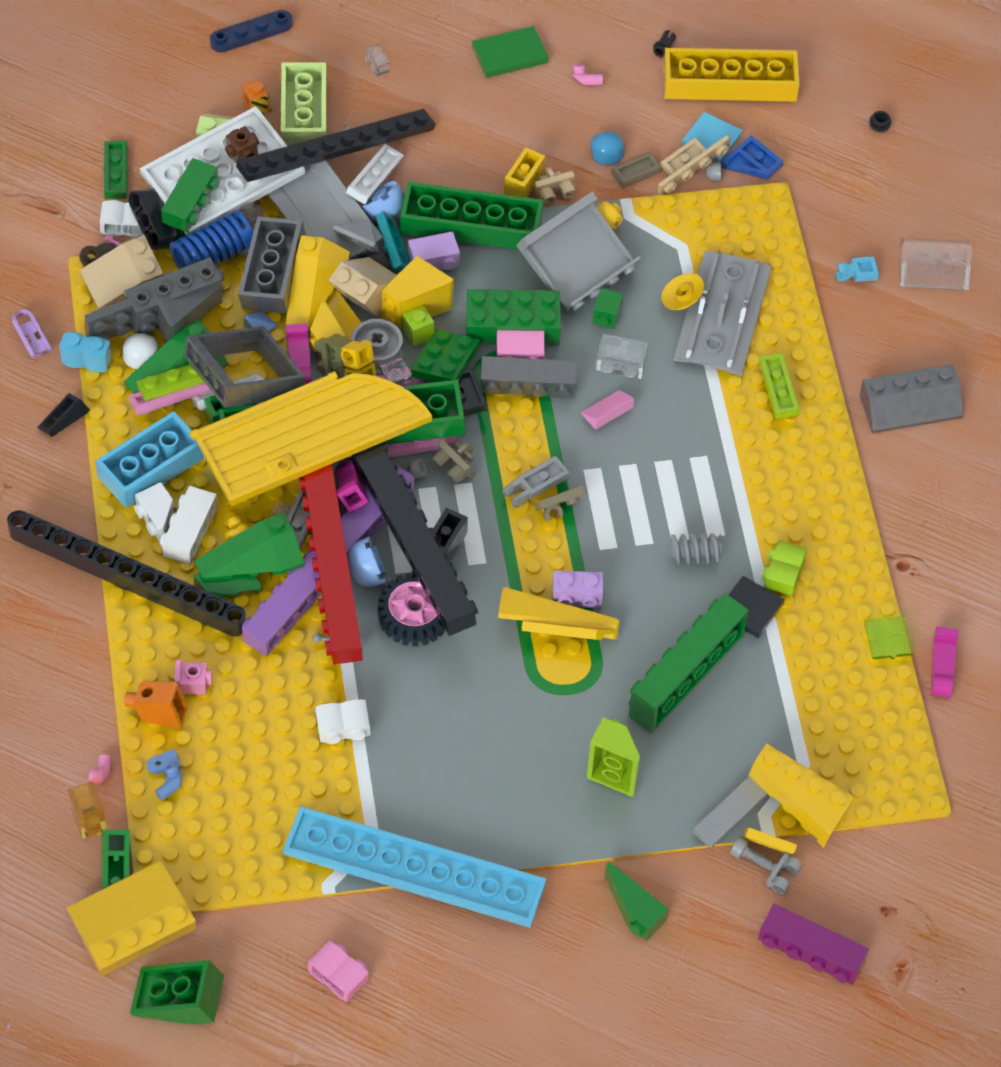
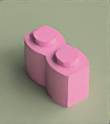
[308,941,369,1002]

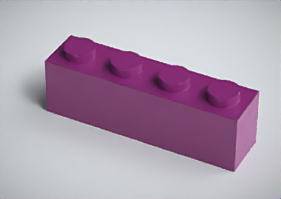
[758,904,869,985]

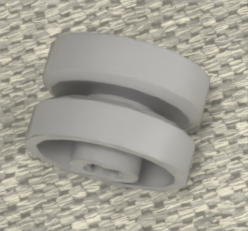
[351,319,403,375]

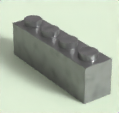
[481,356,577,398]

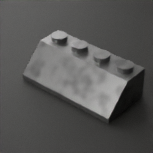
[859,364,963,433]

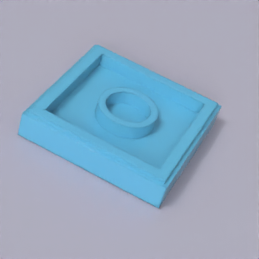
[682,112,743,163]

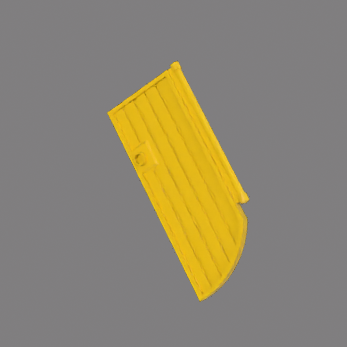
[189,371,432,506]

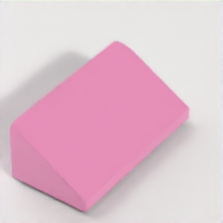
[581,390,634,430]

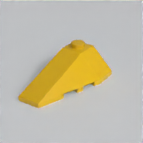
[285,235,351,332]

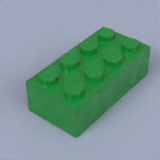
[466,289,561,345]

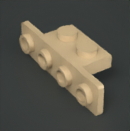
[657,135,731,195]

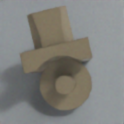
[432,439,476,484]

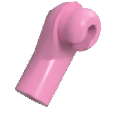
[88,755,111,785]

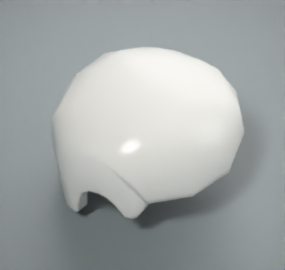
[123,333,158,369]

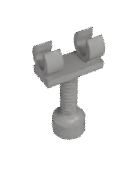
[730,836,802,895]

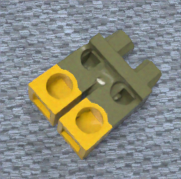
[314,334,377,379]

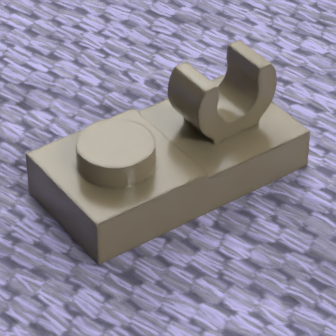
[533,485,586,521]

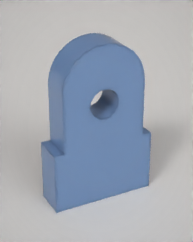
[147,749,181,774]

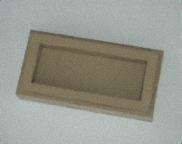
[611,152,662,189]

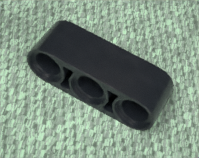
[128,188,178,250]

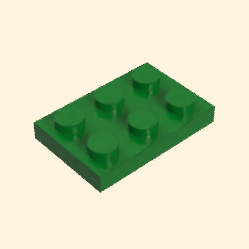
[410,329,480,382]

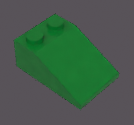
[130,960,224,1025]

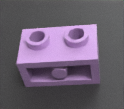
[408,231,460,271]
[552,571,603,609]

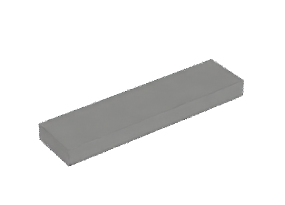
[692,776,768,849]

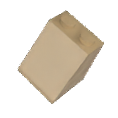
[328,257,397,319]

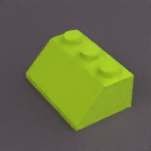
[587,717,640,797]

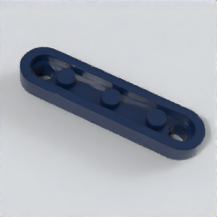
[210,10,293,52]

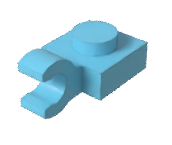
[835,256,879,282]

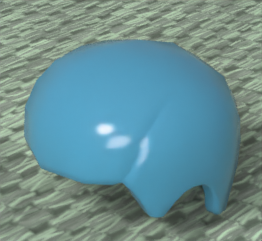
[590,131,624,165]

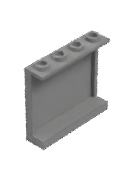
[516,191,641,312]

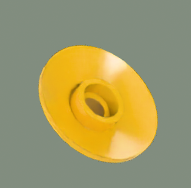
[661,273,705,310]

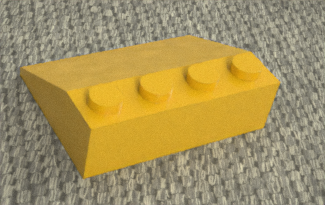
[66,861,196,977]

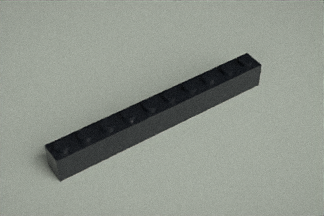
[351,442,478,636]

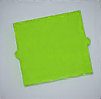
[864,616,913,660]

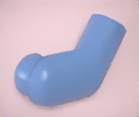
[155,763,182,801]

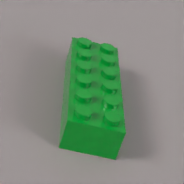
[400,181,544,250]
[628,593,749,733]

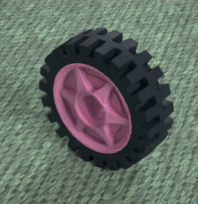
[378,573,445,646]

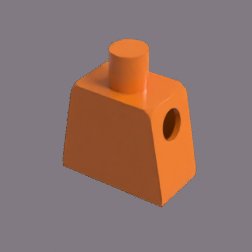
[124,681,188,729]

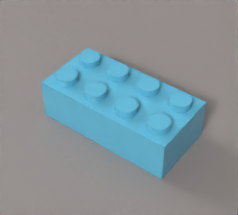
[95,411,204,508]

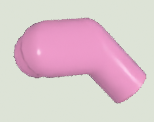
[572,64,603,85]

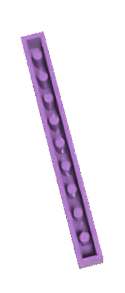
[242,466,414,656]

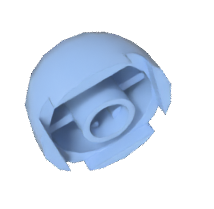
[359,181,405,223]
[347,537,388,587]

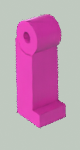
[286,324,311,384]
[336,460,369,513]
[931,626,959,698]

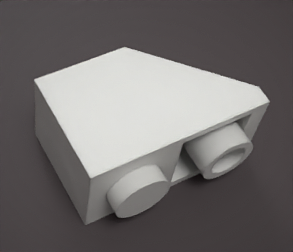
[134,482,174,542]

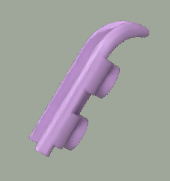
[12,309,53,359]

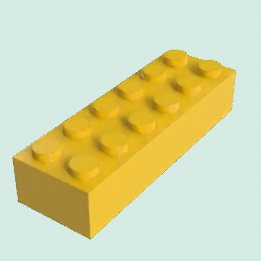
[663,48,799,102]

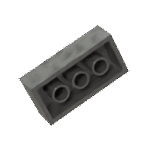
[238,216,306,314]

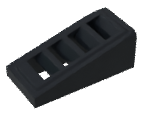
[37,393,90,437]

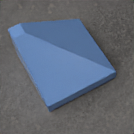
[244,311,277,333]

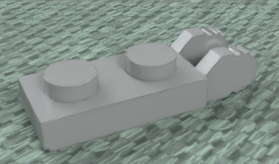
[502,456,570,508]

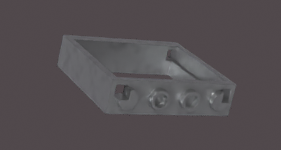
[184,326,306,408]

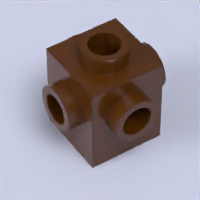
[225,126,259,163]

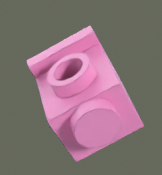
[175,660,212,694]

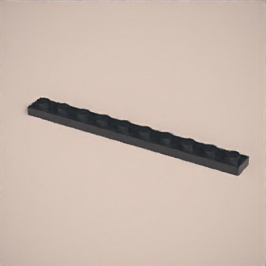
[236,109,436,182]

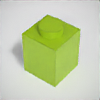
[402,305,434,347]

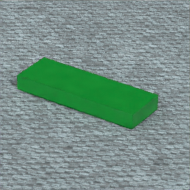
[104,141,128,199]

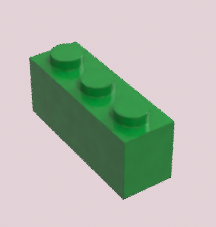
[161,158,220,233]

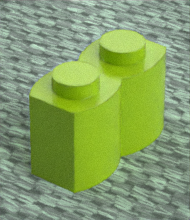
[761,540,807,596]

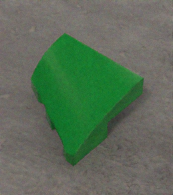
[193,572,262,598]

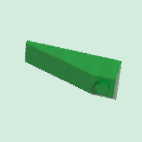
[124,319,228,394]
[194,513,305,581]

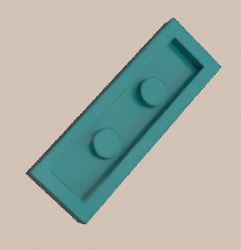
[376,212,410,273]

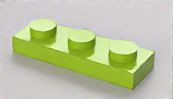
[759,353,799,419]
[136,364,205,401]

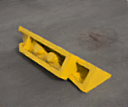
[498,587,619,640]

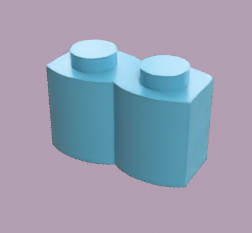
[59,332,112,372]

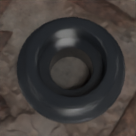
[869,111,892,132]

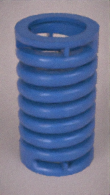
[170,210,253,269]

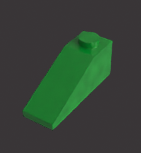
[100,829,130,890]
[605,861,669,941]

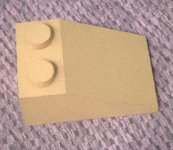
[80,235,163,310]

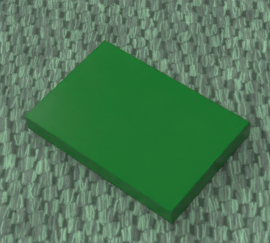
[472,26,548,78]

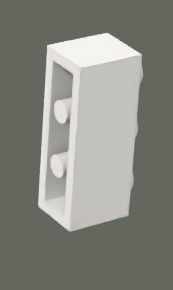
[160,486,218,565]

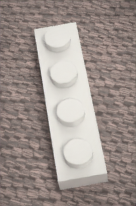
[346,144,404,204]

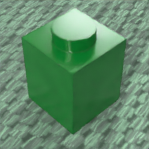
[592,288,624,329]

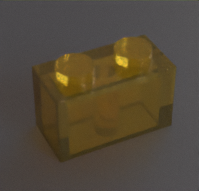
[68,781,107,839]

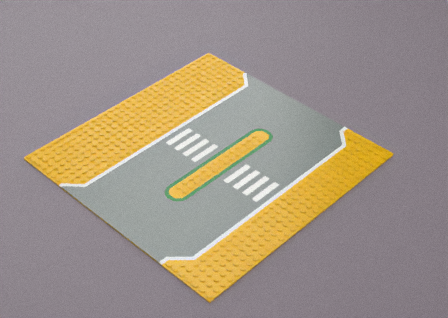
[68,182,951,914]

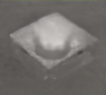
[380,357,412,385]

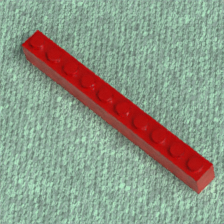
[299,464,363,665]

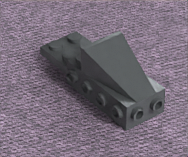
[85,257,225,343]

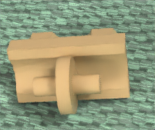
[533,167,575,206]

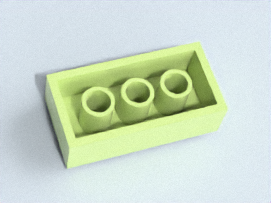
[281,62,327,146]

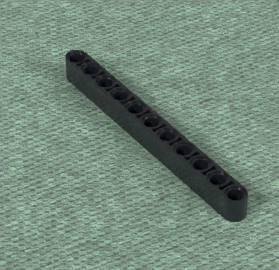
[7,510,246,637]

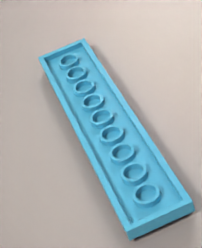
[283,806,547,928]

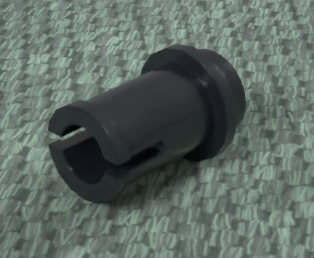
[653,30,676,57]

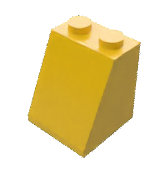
[382,256,454,330]

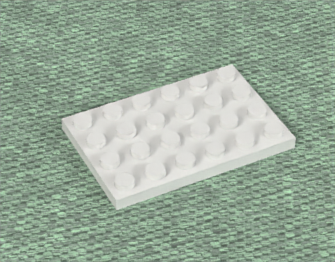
[140,106,305,234]

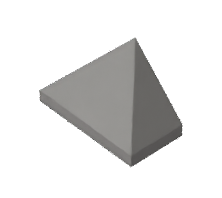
[333,221,380,252]

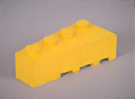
[748,743,854,848]

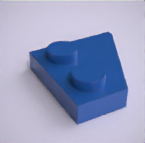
[721,135,784,180]

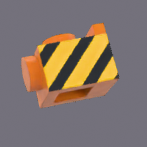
[242,80,272,114]

